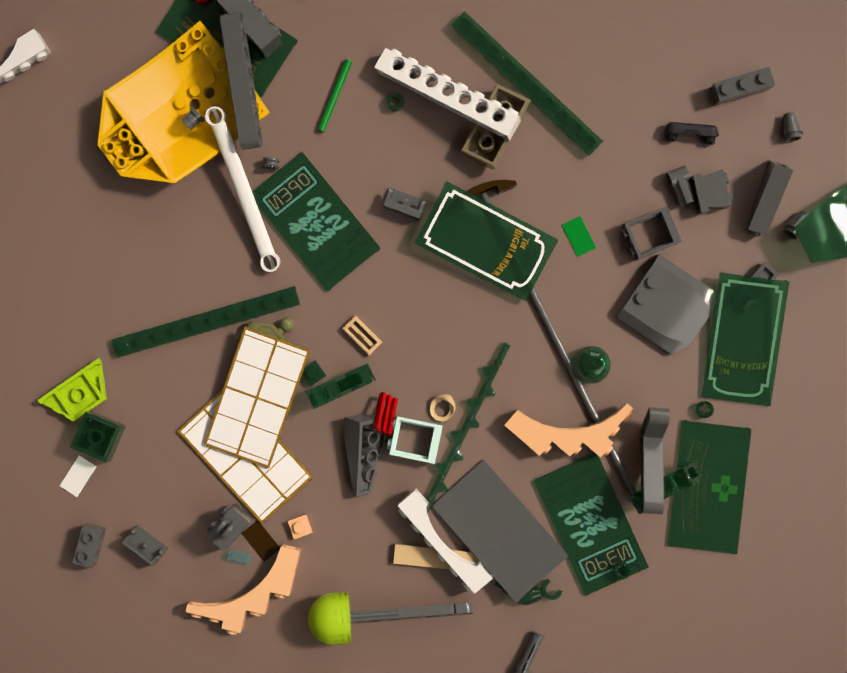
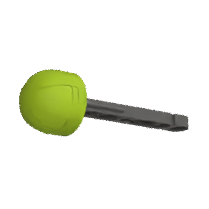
[308,592,474,645]

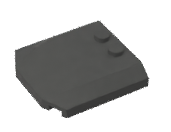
[615,254,715,355]

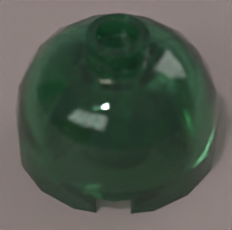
[572,346,611,384]

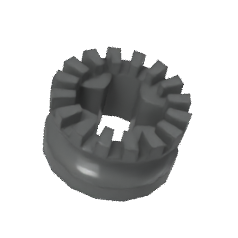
[262,157,280,170]

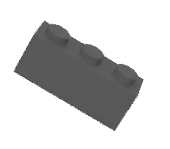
[710,67,775,106]

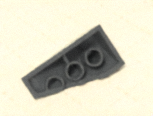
[344,414,388,497]

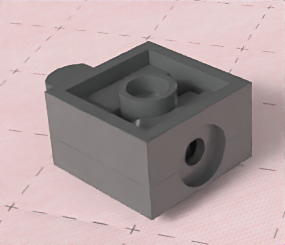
[206,503,254,552]

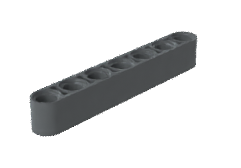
[220,12,263,150]

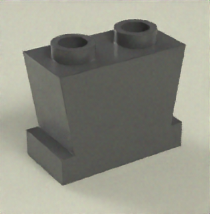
[690,169,733,215]

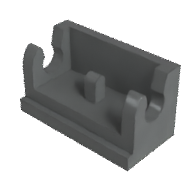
[383,188,427,221]
[122,525,168,566]

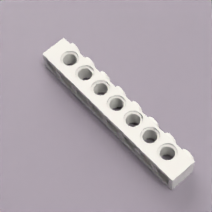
[374,48,521,141]

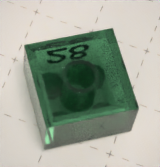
[70,411,126,462]

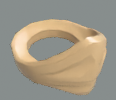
[430,394,456,422]

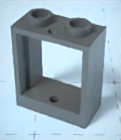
[621,206,682,260]

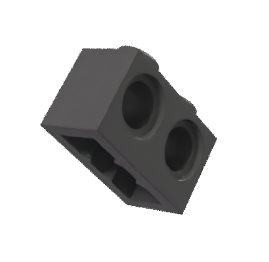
[72,523,107,568]

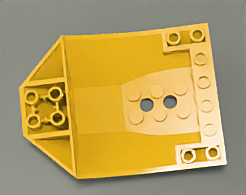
[98,21,270,183]

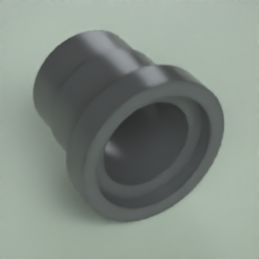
[181,106,205,130]

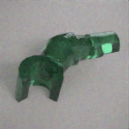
[495,579,562,606]

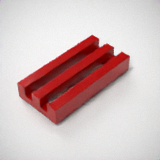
[373,392,398,435]

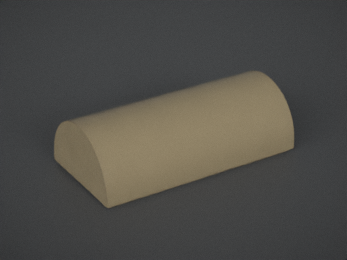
[461,84,531,169]

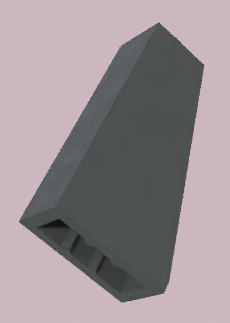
[746,160,793,237]

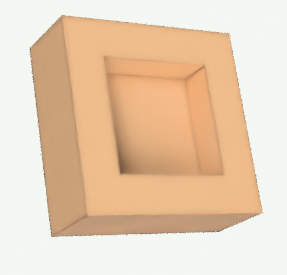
[288,514,313,539]

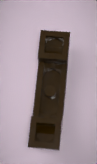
[445,180,517,217]

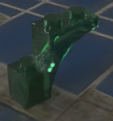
[629,460,702,514]

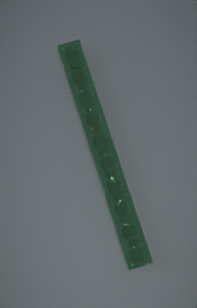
[451,11,603,156]
[111,286,301,358]

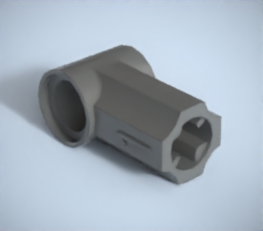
[666,166,696,207]

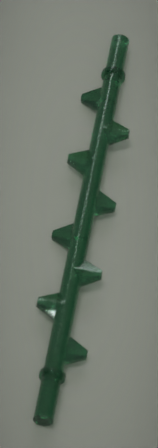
[426,342,511,514]

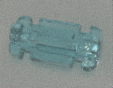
[228,549,252,565]

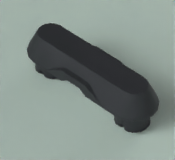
[664,122,719,145]

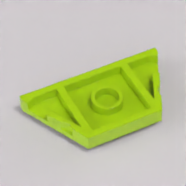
[37,358,107,422]

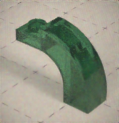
[306,363,376,409]

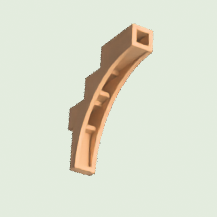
[505,403,633,458]
[186,544,302,634]

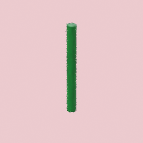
[317,59,352,132]

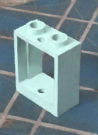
[387,416,443,464]

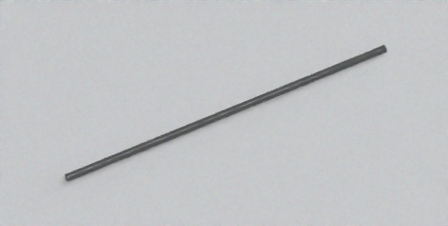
[480,192,641,503]

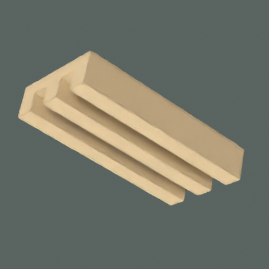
[342,315,383,356]

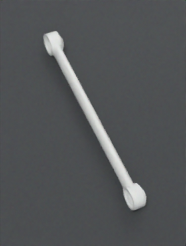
[205,106,280,272]

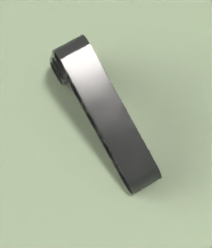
[640,407,670,515]

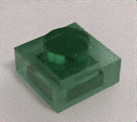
[302,360,327,387]

